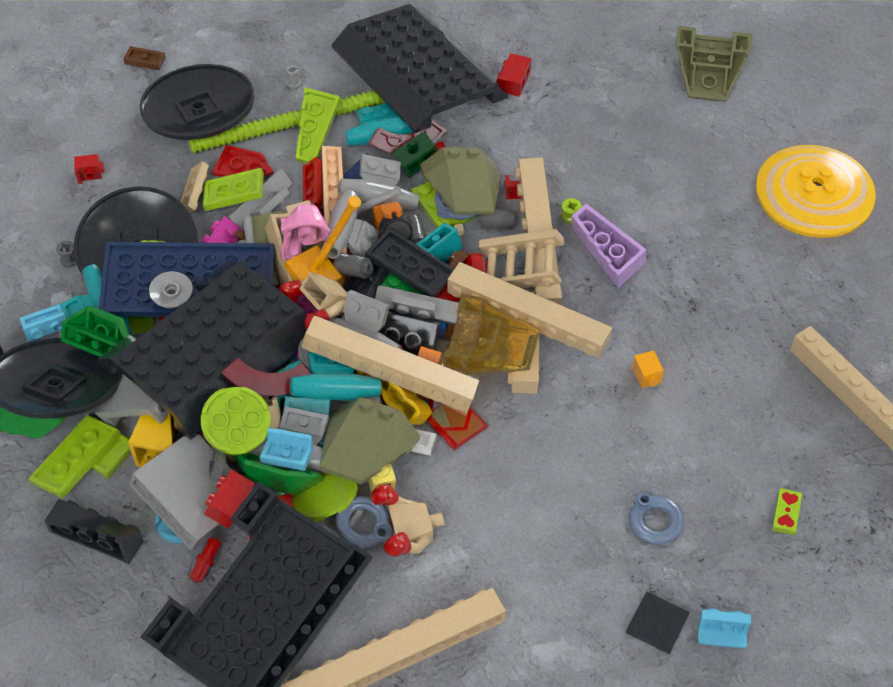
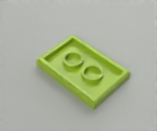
[203,168,264,211]

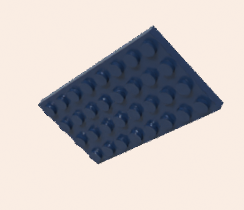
[98,242,274,317]

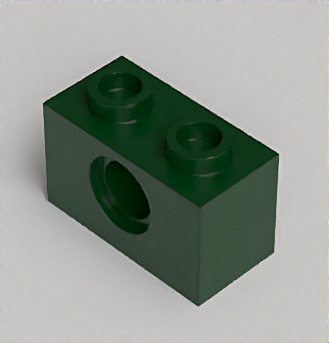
[392,131,438,178]

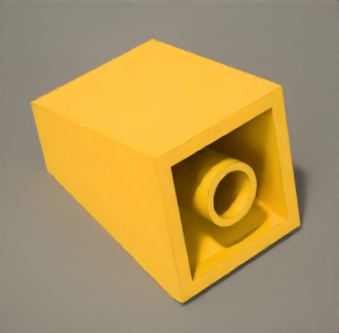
[128,413,177,467]

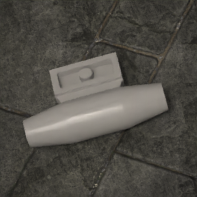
[338,154,419,210]
[324,190,379,259]
[330,290,401,349]
[249,406,330,473]

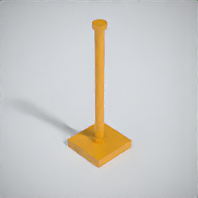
[284,196,361,282]

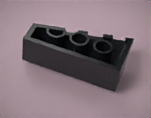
[45,499,143,564]

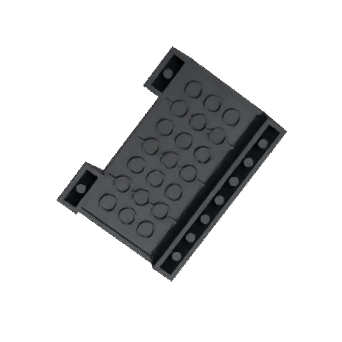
[331,4,509,133]
[97,261,307,440]
[141,481,374,687]

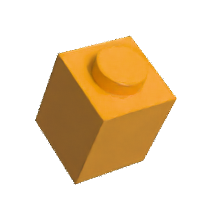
[632,350,664,388]

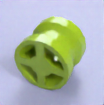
[561,198,582,224]

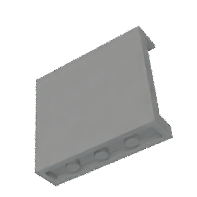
[96,374,168,427]
[128,434,252,551]

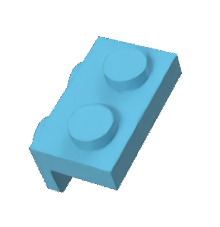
[19,304,66,342]
[260,428,313,471]
[698,608,751,649]

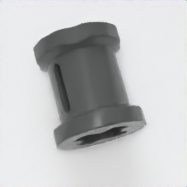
[56,241,76,267]

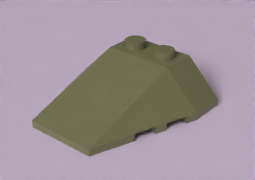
[675,26,752,102]
[420,147,501,214]
[319,397,420,484]

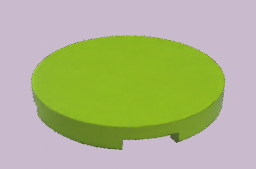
[201,387,271,455]
[293,472,358,522]

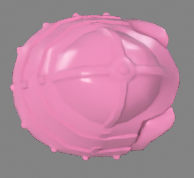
[280,204,330,261]

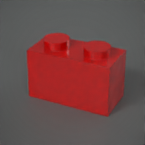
[496,53,532,97]
[204,470,255,528]

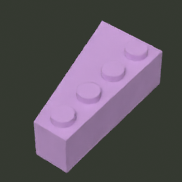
[572,204,647,288]

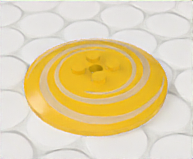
[756,145,876,238]

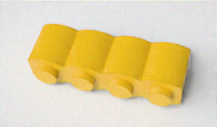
[355,369,432,425]

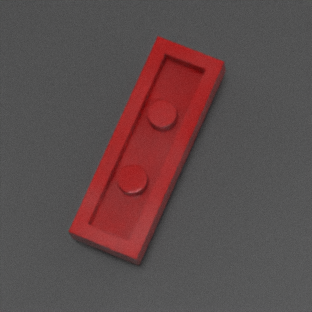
[303,157,322,207]

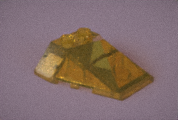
[441,293,541,375]

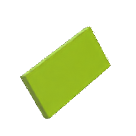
[28,415,121,499]

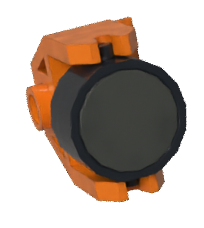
[372,201,413,241]

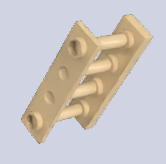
[479,229,564,288]

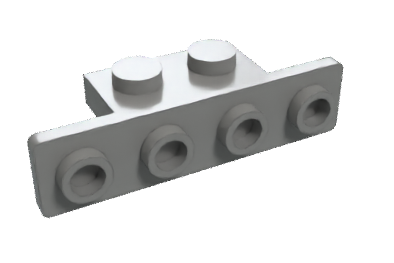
[228,169,292,230]
[375,286,461,324]

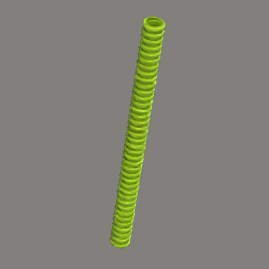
[188,90,385,154]

